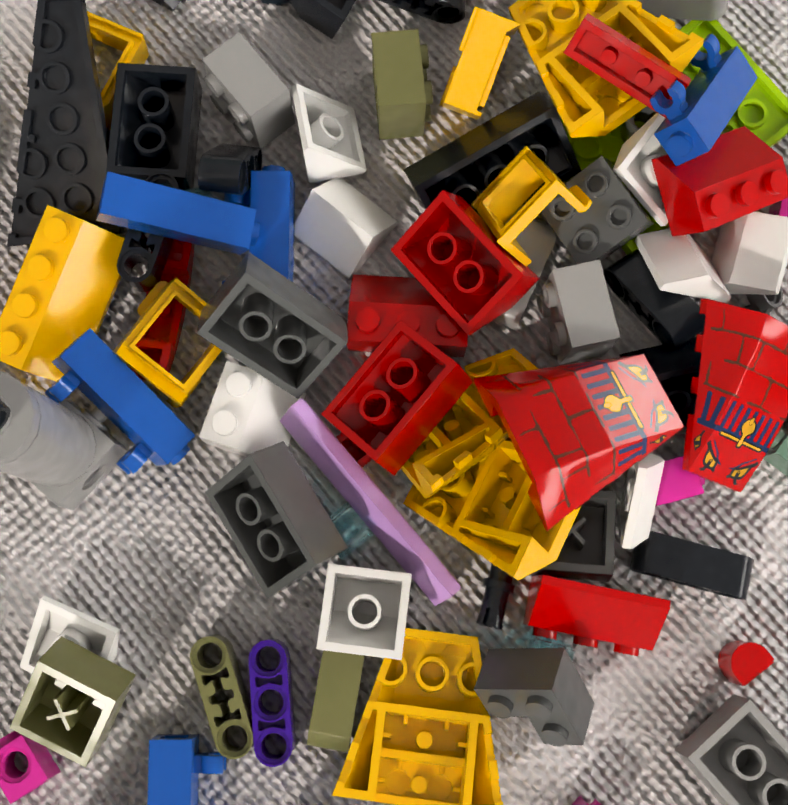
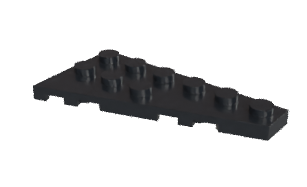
[7,0,125,247]

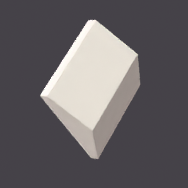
[613,113,668,227]
[711,212,788,295]
[634,228,731,303]
[617,453,665,549]
[19,596,120,673]

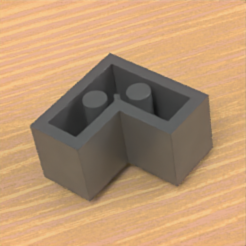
[474,648,594,747]

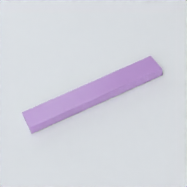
[280,398,461,606]

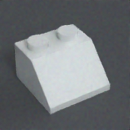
[199,361,307,457]
[316,563,412,660]

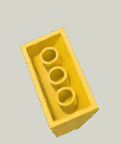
[0,205,125,381]

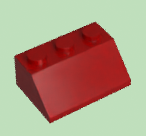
[651,126,788,236]
[391,190,540,335]
[347,274,468,358]
[321,320,473,476]
[523,575,671,656]

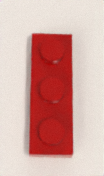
[563,13,691,118]

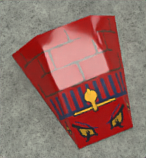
[682,299,788,492]
[474,354,684,532]

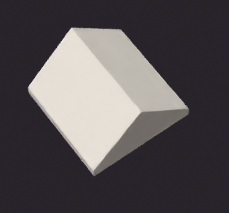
[291,83,367,183]
[294,178,398,280]

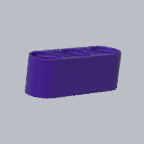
[248,638,296,767]

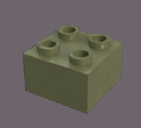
[371,29,433,140]
[9,636,136,768]

